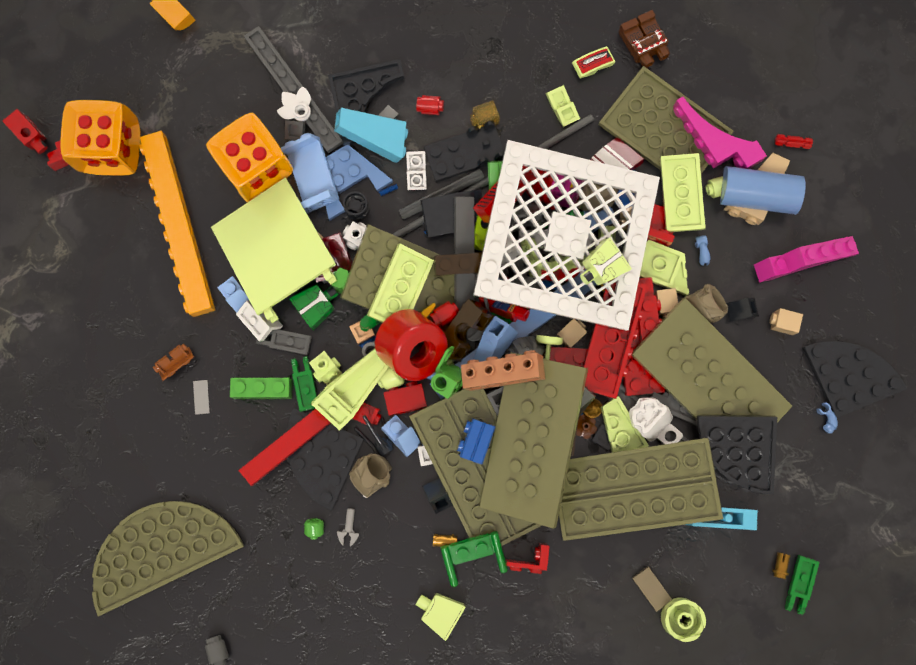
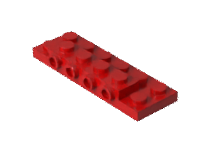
[623,277,665,396]
[583,278,648,399]

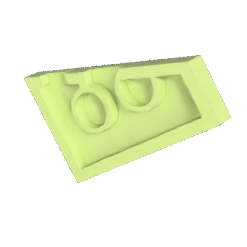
[601,396,649,453]

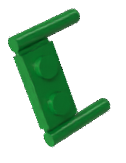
[440,531,508,587]

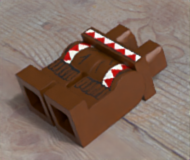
[619,10,670,68]

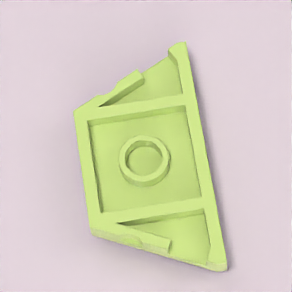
[639,240,689,296]

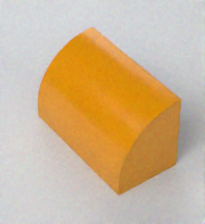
[150,0,195,30]

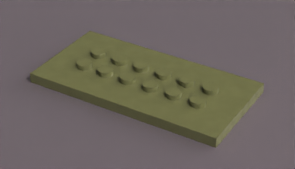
[632,298,792,423]
[480,352,588,529]
[409,389,542,546]
[559,438,723,541]

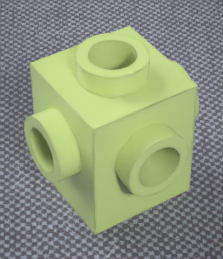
[309,351,342,385]

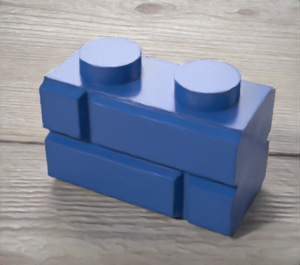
[457,418,495,464]

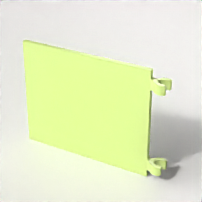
[211,178,337,323]

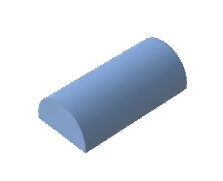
[720,166,805,215]

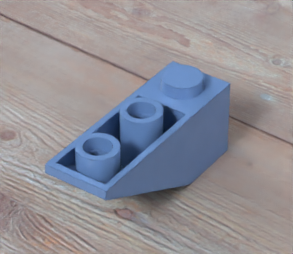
[473,316,518,362]

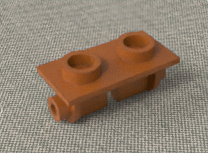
[153,344,194,381]

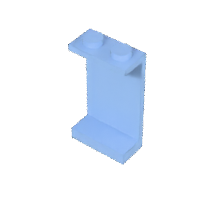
[281,133,339,213]

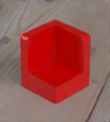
[47,140,69,171]

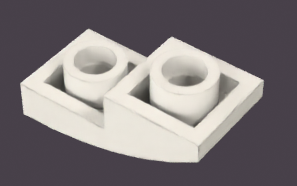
[406,151,426,190]

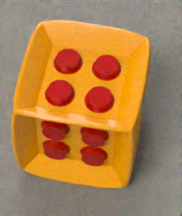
[60,100,140,175]
[206,113,293,202]

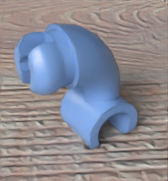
[695,235,711,266]
[816,403,838,433]

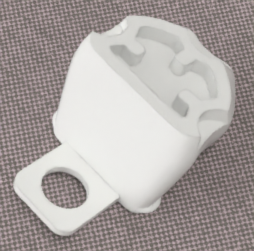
[629,398,683,444]

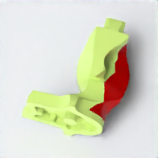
[520,237,593,281]

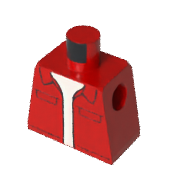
[3,109,48,154]

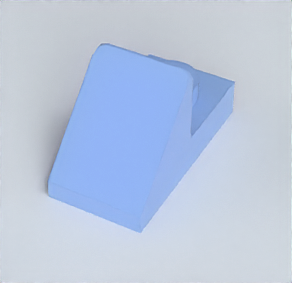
[217,276,249,313]
[381,415,421,457]

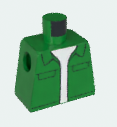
[290,285,339,330]

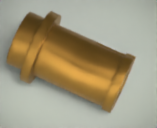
[433,534,458,547]
[772,553,790,579]

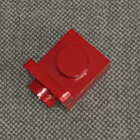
[352,402,382,426]

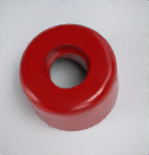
[375,309,448,381]

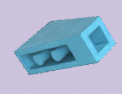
[334,108,408,163]
[684,507,757,530]

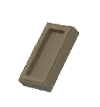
[632,566,672,612]

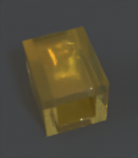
[470,100,500,128]

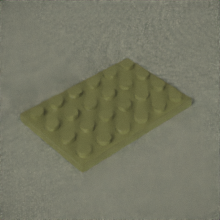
[598,66,734,174]
[340,225,454,332]

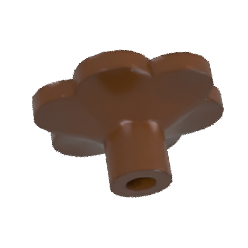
[576,415,597,439]

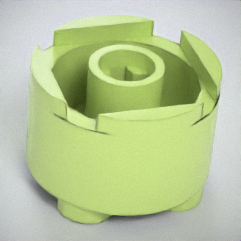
[661,597,706,642]

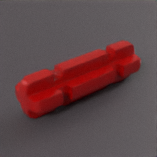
[775,134,813,149]

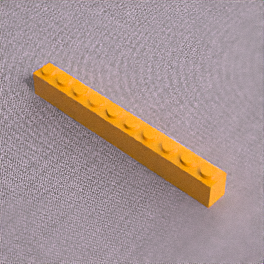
[139,131,216,317]

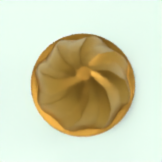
[583,399,602,418]

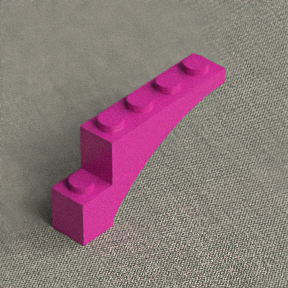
[673,97,767,169]
[754,236,859,282]

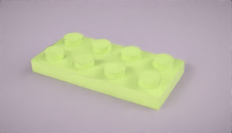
[660,153,705,232]
[367,244,434,323]

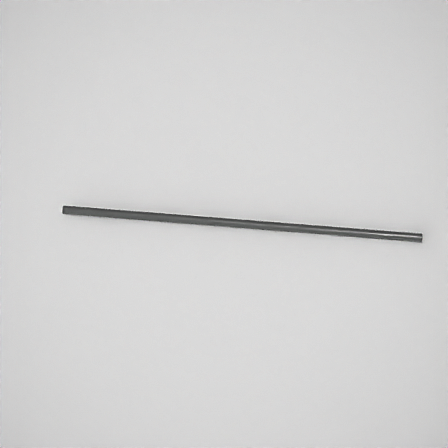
[322,114,594,284]

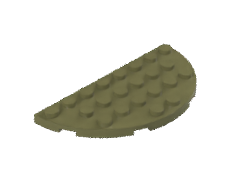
[92,501,244,616]

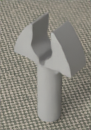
[337,508,359,546]

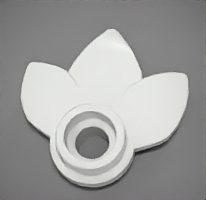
[277,87,311,121]

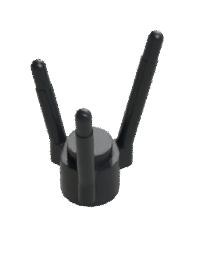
[354,415,393,456]

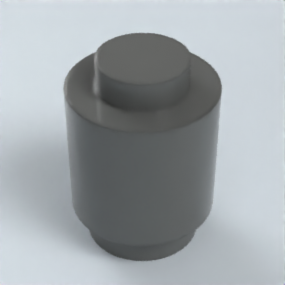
[204,635,229,665]

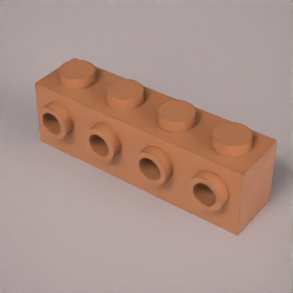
[461,350,545,391]

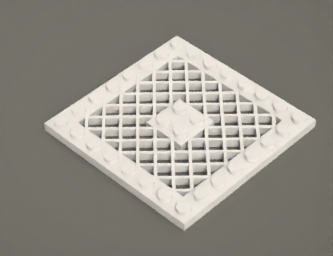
[473,140,660,331]

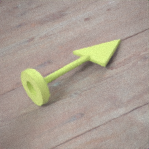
[536,335,563,360]

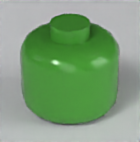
[304,518,324,540]

